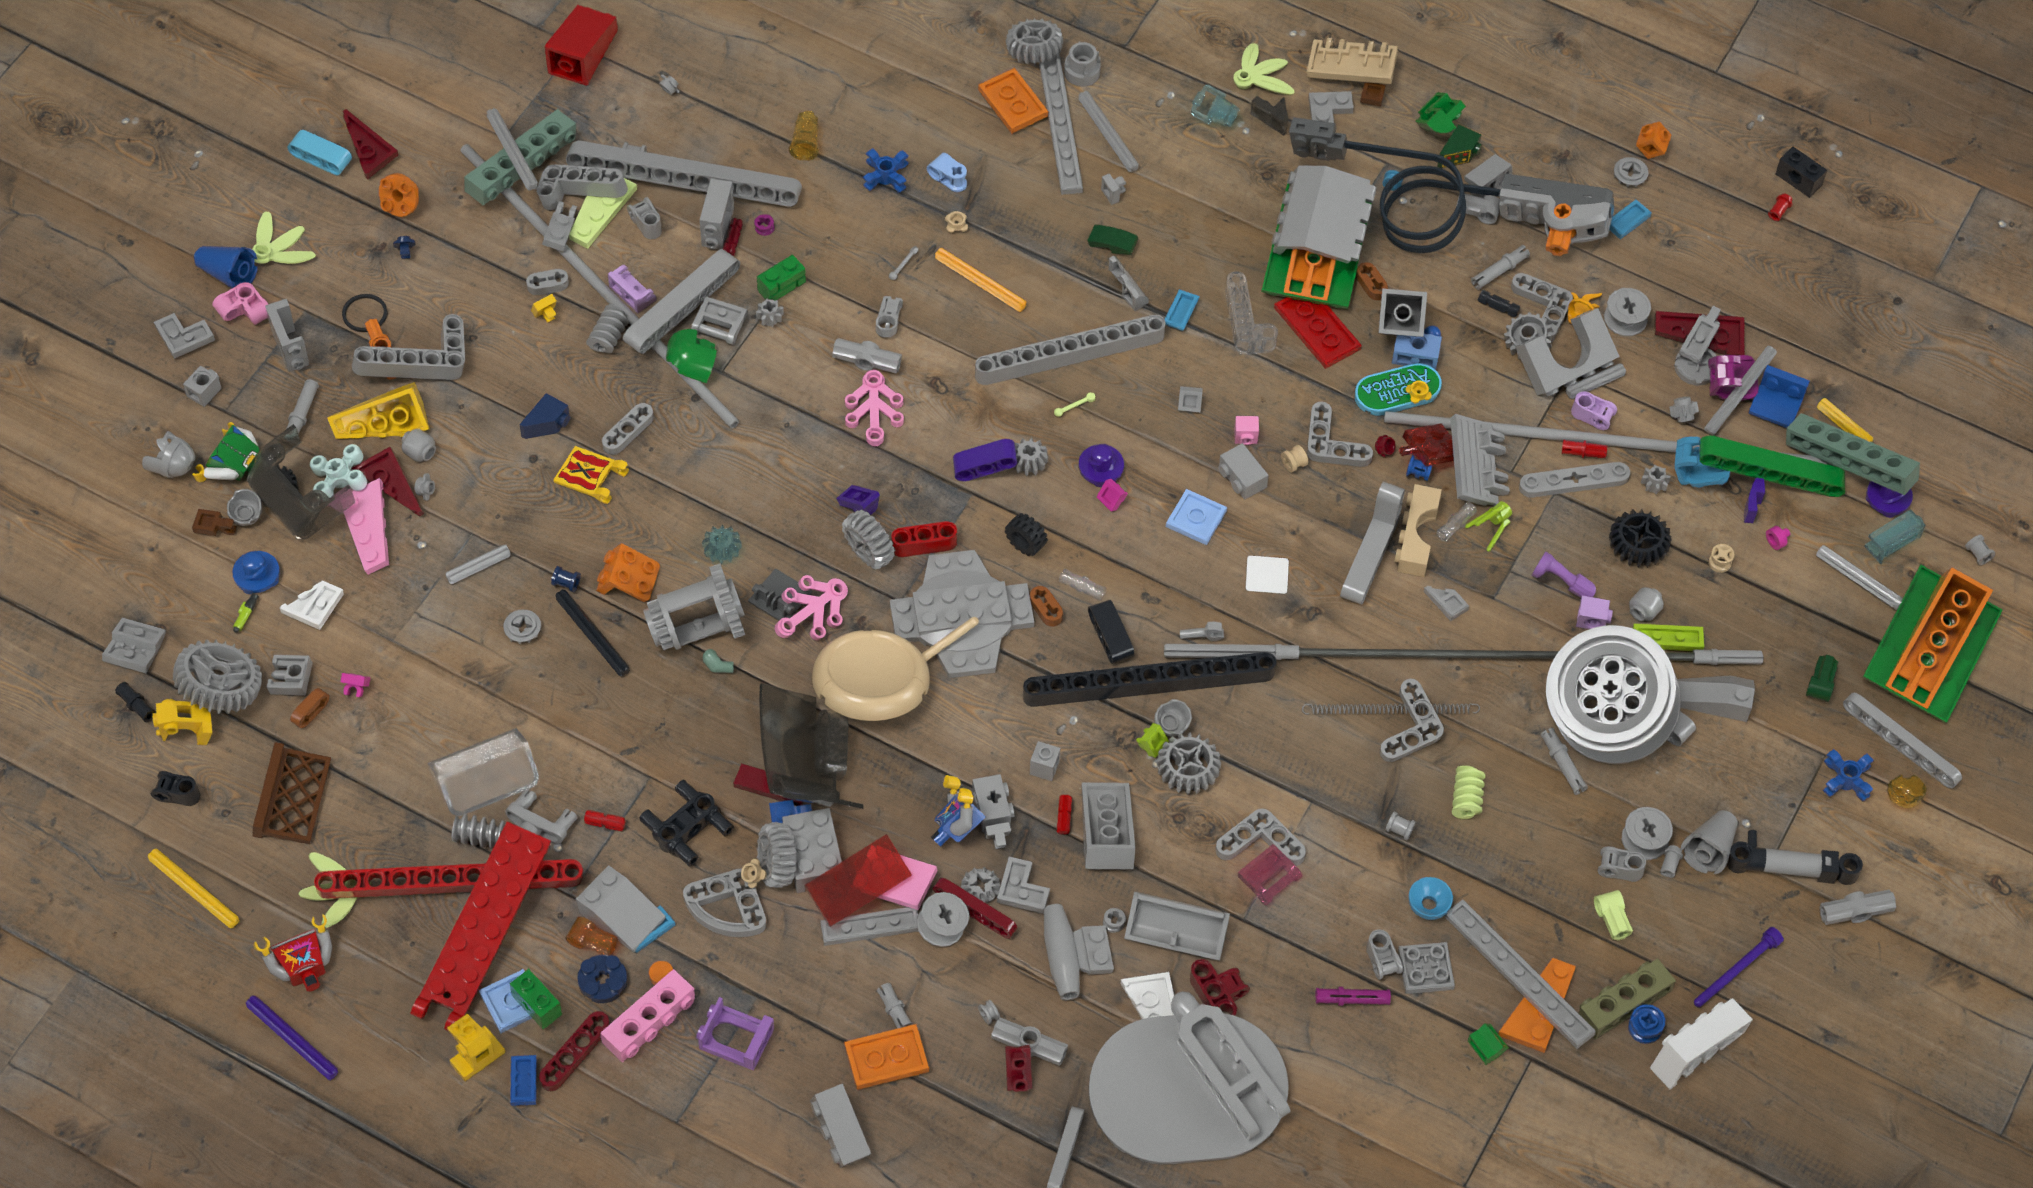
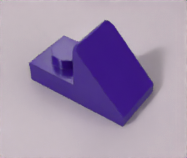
[836,485,880,515]

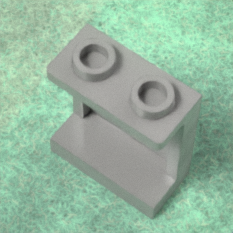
[265,299,309,372]

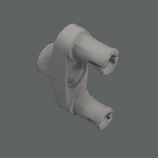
[505,788,577,844]

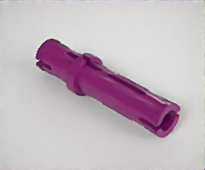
[1315,986,1391,1006]

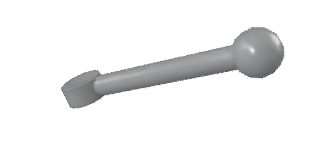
[889,246,919,280]

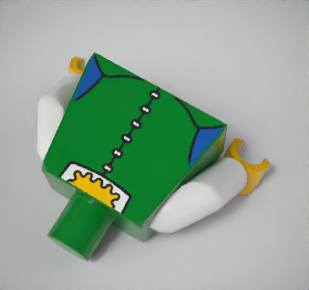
[192,422,265,482]

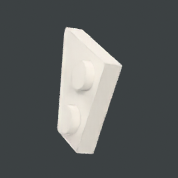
[280,581,344,630]

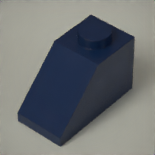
[519,393,570,439]

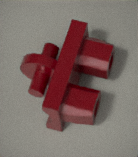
[1005,1045,1032,1092]

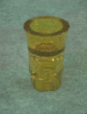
[789,111,819,161]

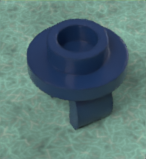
[393,236,416,259]

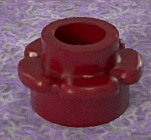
[1375,435,1395,457]

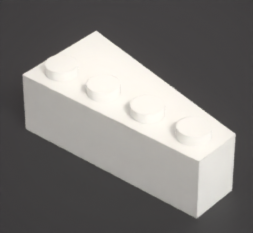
[1650,998,1753,1089]

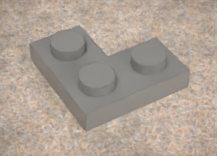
[1308,91,1353,123]
[154,313,215,359]
[997,857,1050,914]

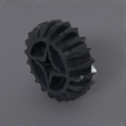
[1609,509,1672,568]

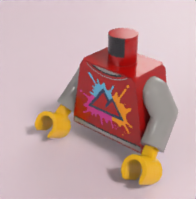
[253,914,332,992]

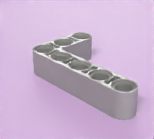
[352,314,465,380]
[1340,481,1405,605]

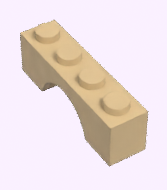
[1395,484,1442,577]

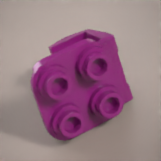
[1708,355,1758,400]

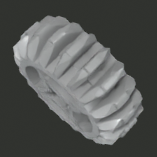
[1006,18,1063,65]
[842,510,895,570]
[1157,732,1221,795]
[756,822,797,888]

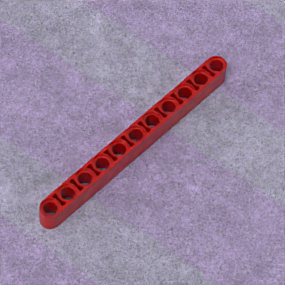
[314,859,583,899]

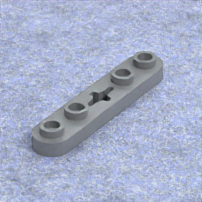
[1519,462,1630,498]

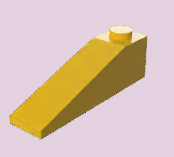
[327,382,429,439]

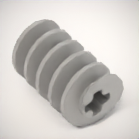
[586,304,629,353]
[451,813,505,850]

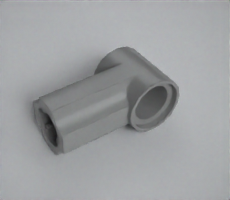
[1456,193,1500,224]

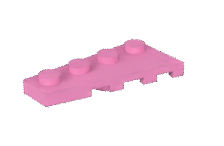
[339,478,389,575]

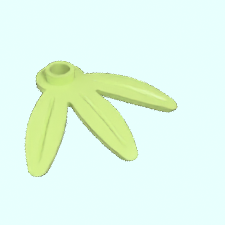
[1234,43,1294,95]
[252,212,316,264]
[299,852,371,928]

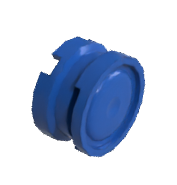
[1628,1004,1665,1044]

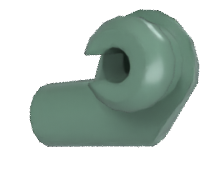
[702,649,734,673]

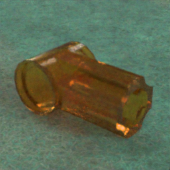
[565,916,618,956]

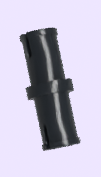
[115,682,156,722]

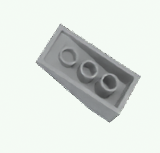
[1081,782,1135,869]

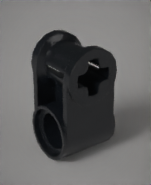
[151,771,201,806]

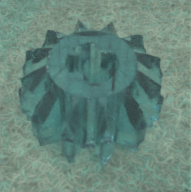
[702,524,742,565]

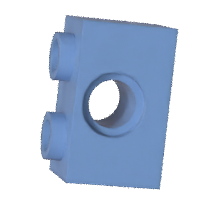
[1392,334,1442,370]

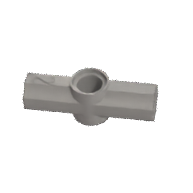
[832,338,902,374]
[1819,889,1896,925]
[991,1018,1068,1066]

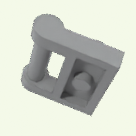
[691,297,748,345]

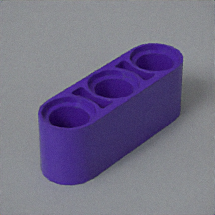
[953,439,1017,481]

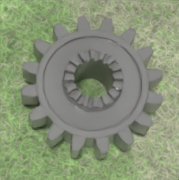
[1504,312,1554,359]

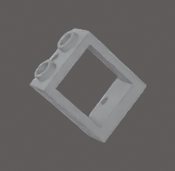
[700,179,734,249]

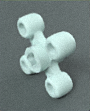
[310,444,367,502]

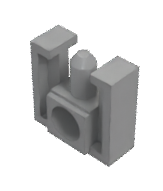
[267,655,313,695]

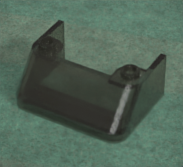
[247,424,355,540]

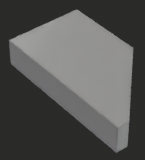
[1424,586,1469,621]

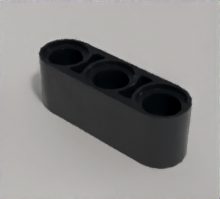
[1088,600,1135,664]

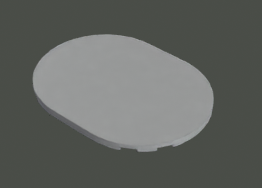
[1089,1013,1288,1165]

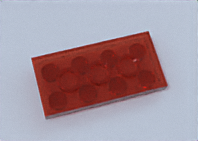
[804,834,912,927]

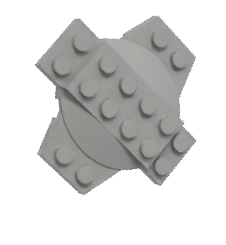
[890,550,1034,678]

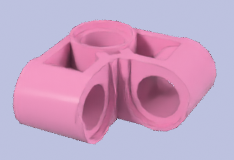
[212,283,268,325]

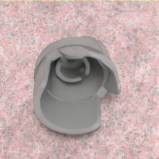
[142,431,196,478]

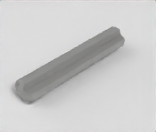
[1566,363,1626,399]
[445,545,510,584]

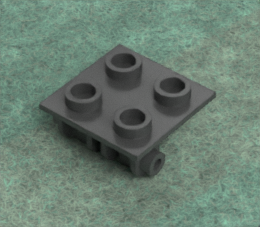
[748,568,813,624]

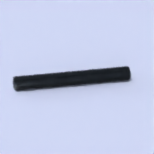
[555,589,630,677]

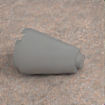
[1681,810,1738,874]

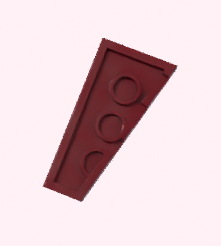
[1655,311,1745,355]

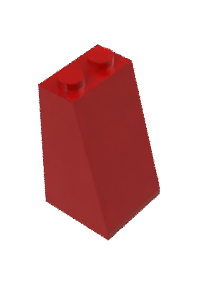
[544,5,618,86]

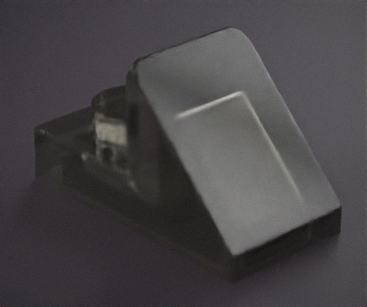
[1250,96,1288,136]

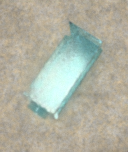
[1864,509,1926,564]

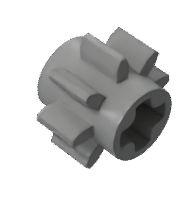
[756,299,784,327]
[1669,396,1699,422]
[1641,465,1671,494]

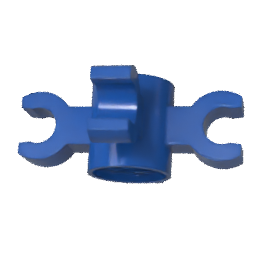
[863,148,909,193]
[1823,749,1874,801]

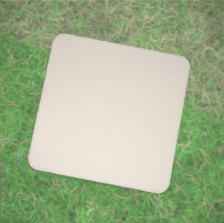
[1246,556,1289,594]

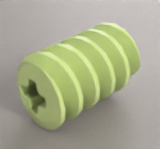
[1452,766,1486,819]

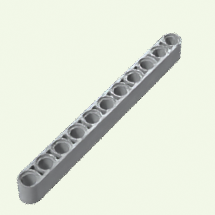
[566,141,802,206]

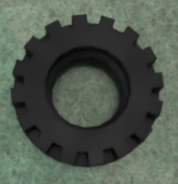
[1005,513,1048,556]

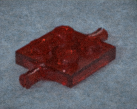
[1399,423,1454,467]

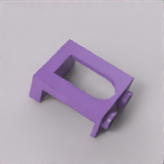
[696,997,774,1071]

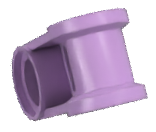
[1571,391,1617,430]

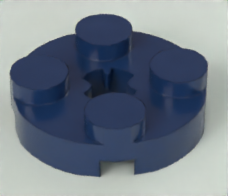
[577,955,627,1004]

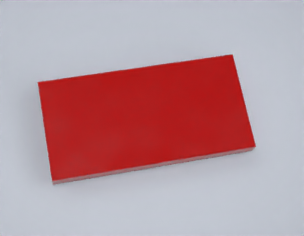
[1274,297,1362,369]

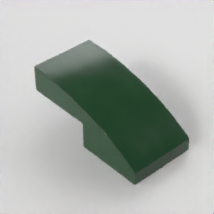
[1087,225,1139,255]

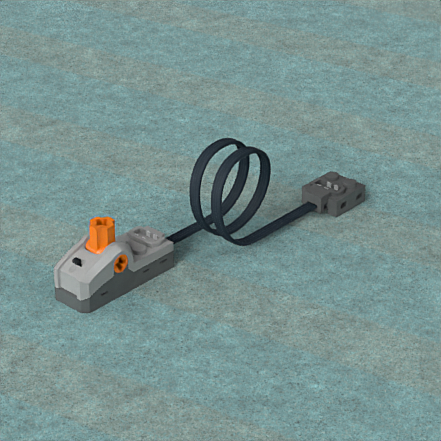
[1289,117,1615,256]

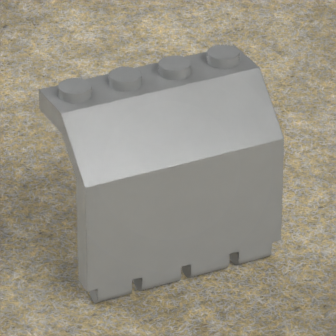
[1271,166,1377,263]

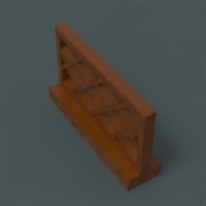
[252,742,331,844]

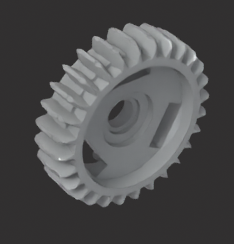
[172,639,262,714]

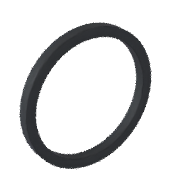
[342,294,387,332]

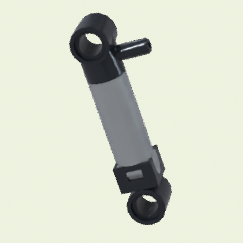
[1727,830,1863,885]

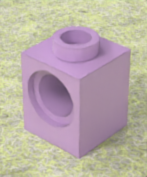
[1576,596,1613,629]

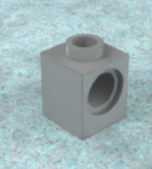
[183,365,222,407]
[1030,741,1060,781]

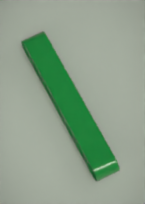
[1699,435,1846,497]

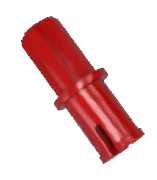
[1562,439,1608,458]

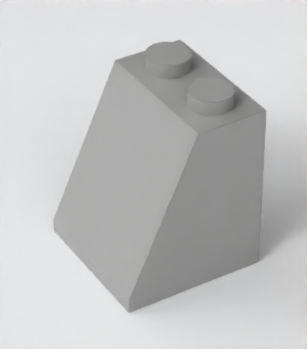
[1379,289,1427,337]

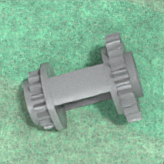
[643,563,745,650]

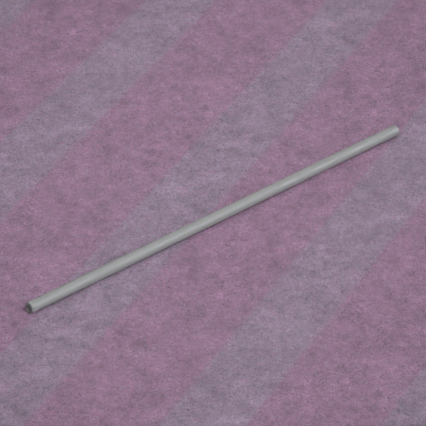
[460,144,739,429]
[1384,411,1835,466]

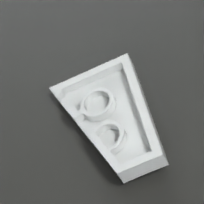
[1120,972,1174,1019]

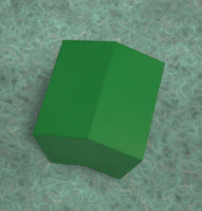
[1467,1023,1509,1065]

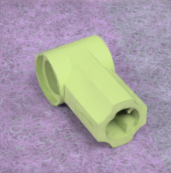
[1594,890,1633,941]

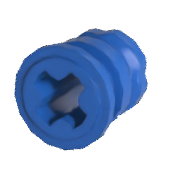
[1406,454,1433,481]

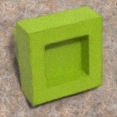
[1136,723,1169,758]

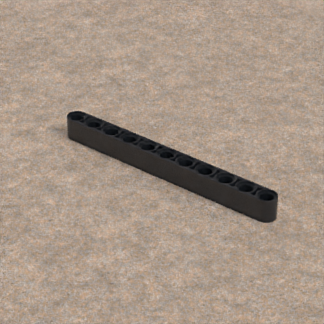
[1023,652,1277,707]

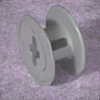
[1604,288,1651,336]
[1621,807,1673,860]
[917,892,969,947]

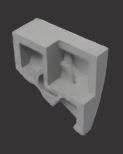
[1109,255,1149,311]

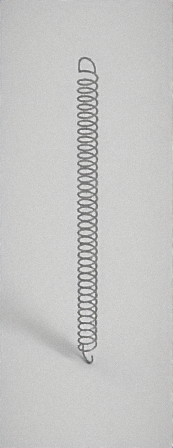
[1302,703,1480,714]

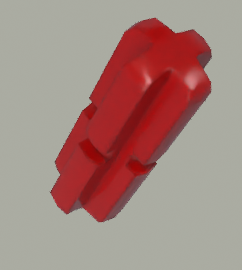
[1057,795,1072,835]
[584,810,626,831]

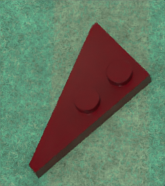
[343,109,398,180]

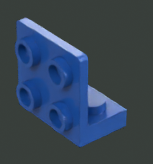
[1749,365,1810,428]

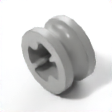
[1103,908,1126,933]
[978,1000,1000,1025]

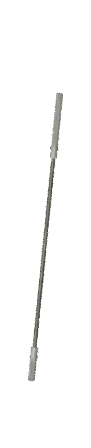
[1164,644,1763,665]

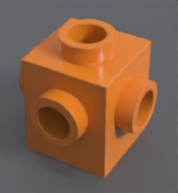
[1636,121,1671,159]

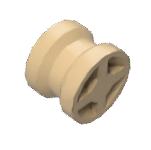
[1281,445,1308,473]
[1709,544,1734,573]

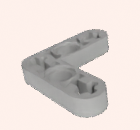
[1511,273,1573,342]
[1307,402,1373,467]
[1380,679,1444,762]
[1215,809,1306,866]

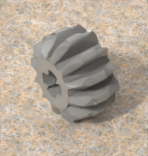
[1014,437,1048,476]

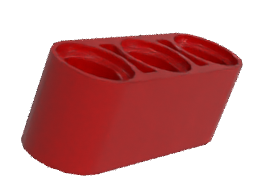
[891,521,957,557]

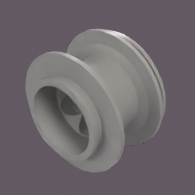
[1546,625,1681,764]

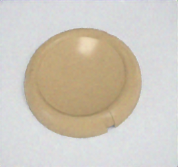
[812,630,930,721]

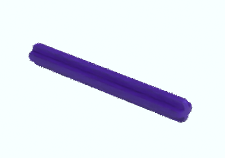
[246,995,338,1080]

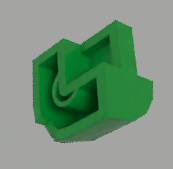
[1415,92,1466,133]
[666,329,717,383]

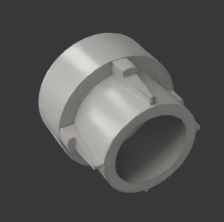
[1064,41,1101,87]

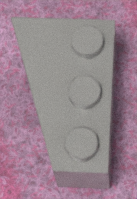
[810,1083,871,1168]

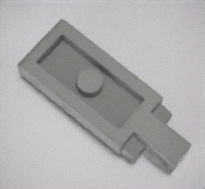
[1679,306,1721,364]

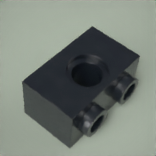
[1775,146,1827,198]

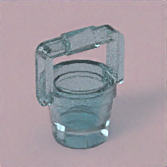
[1191,85,1240,127]

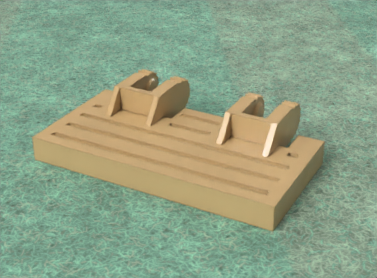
[1307,38,1398,84]

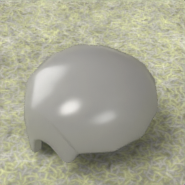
[227,489,262,526]
[1154,699,1192,737]

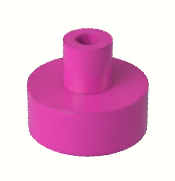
[1766,526,1790,550]

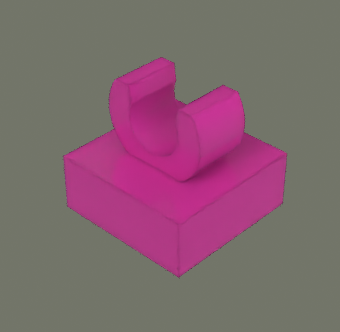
[1097,479,1128,512]
[340,673,371,697]

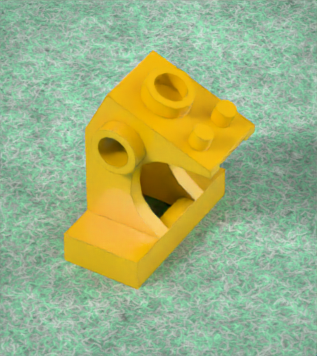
[152,699,212,745]
[447,1014,505,1081]

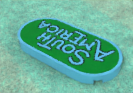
[1355,363,1442,416]

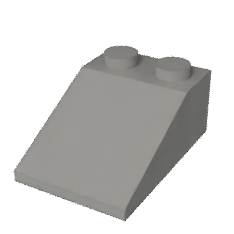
[576,865,666,952]

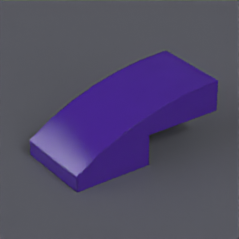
[1744,478,1765,523]

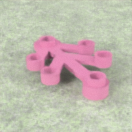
[845,370,904,447]
[775,575,848,640]

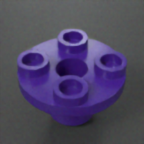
[1078,444,1124,487]
[1865,481,1913,518]

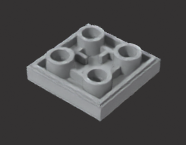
[1398,942,1455,994]

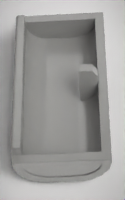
[1124,891,1230,961]

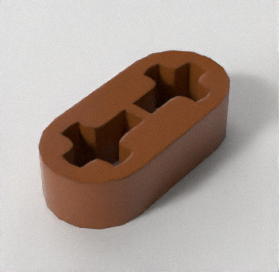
[1356,262,1388,301]
[1030,586,1063,627]
[290,688,329,728]

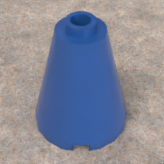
[194,246,258,289]

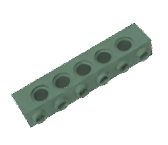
[464,109,576,205]
[1786,413,1920,495]

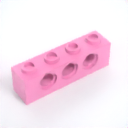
[600,969,695,1062]

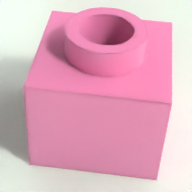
[1234,416,1259,445]

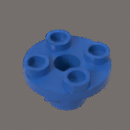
[232,551,280,595]

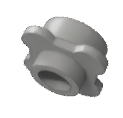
[659,74,680,95]
[415,473,435,501]

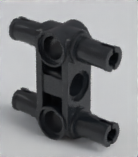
[639,779,734,867]

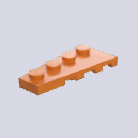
[1498,958,1576,1053]

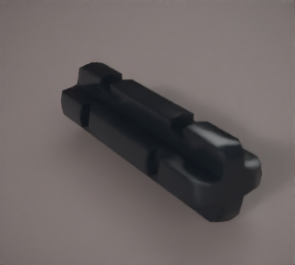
[1478,290,1520,317]

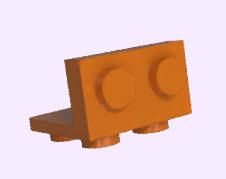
[596,543,660,602]

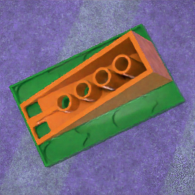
[1261,184,1372,309]
[1863,565,2002,724]

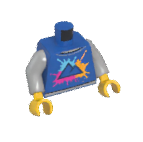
[931,775,986,847]

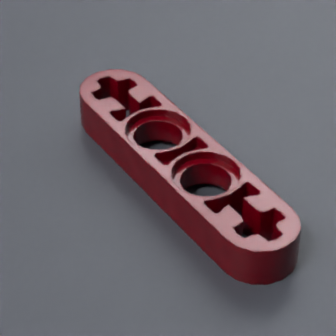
[933,878,1017,939]
[539,1011,610,1091]

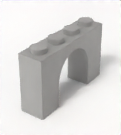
[1515,308,1620,397]

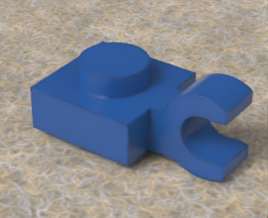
[769,800,812,823]

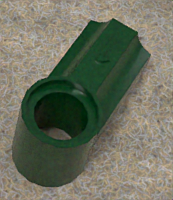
[1806,654,1839,702]

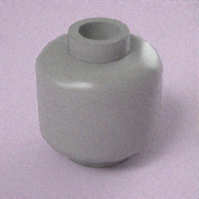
[402,429,436,462]
[1629,587,1664,622]

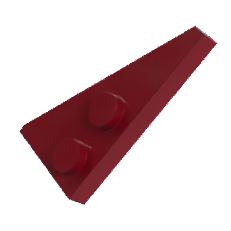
[352,447,424,517]

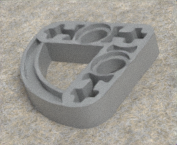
[683,869,766,937]

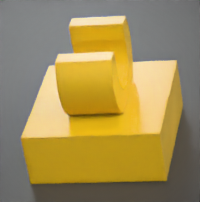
[531,294,557,323]

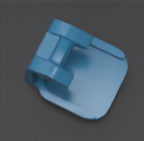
[1674,436,1730,488]

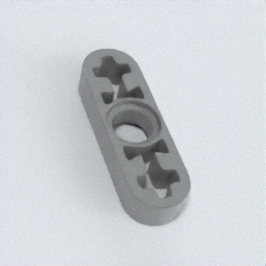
[602,403,654,455]

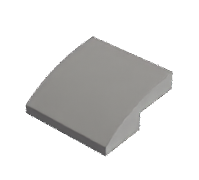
[102,618,166,673]

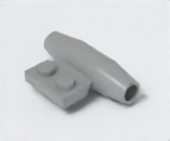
[1044,904,1114,1000]

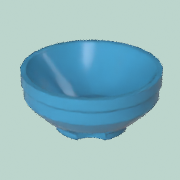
[1408,877,1453,920]

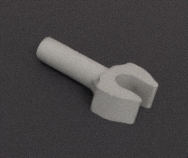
[1180,621,1224,641]

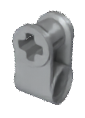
[627,197,662,239]
[1597,846,1646,882]
[1366,929,1403,980]

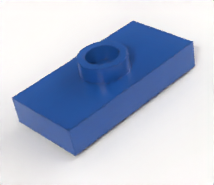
[510,1055,537,1106]

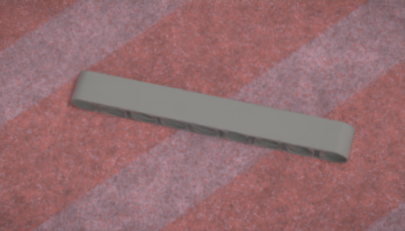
[975,315,1166,385]

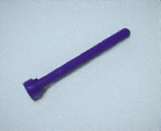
[1694,927,1784,1007]

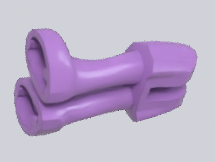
[1532,552,1596,598]

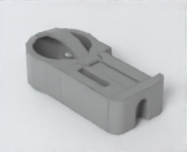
[875,296,903,338]

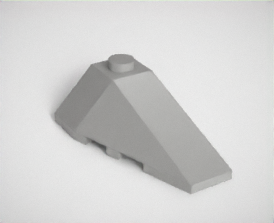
[1677,675,1755,722]

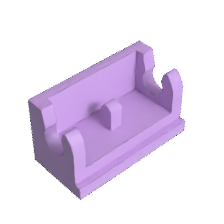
[608,265,656,313]

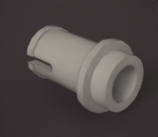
[1660,845,1683,878]

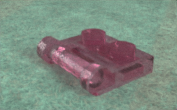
[1238,844,1302,906]

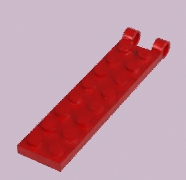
[410,821,551,1031]

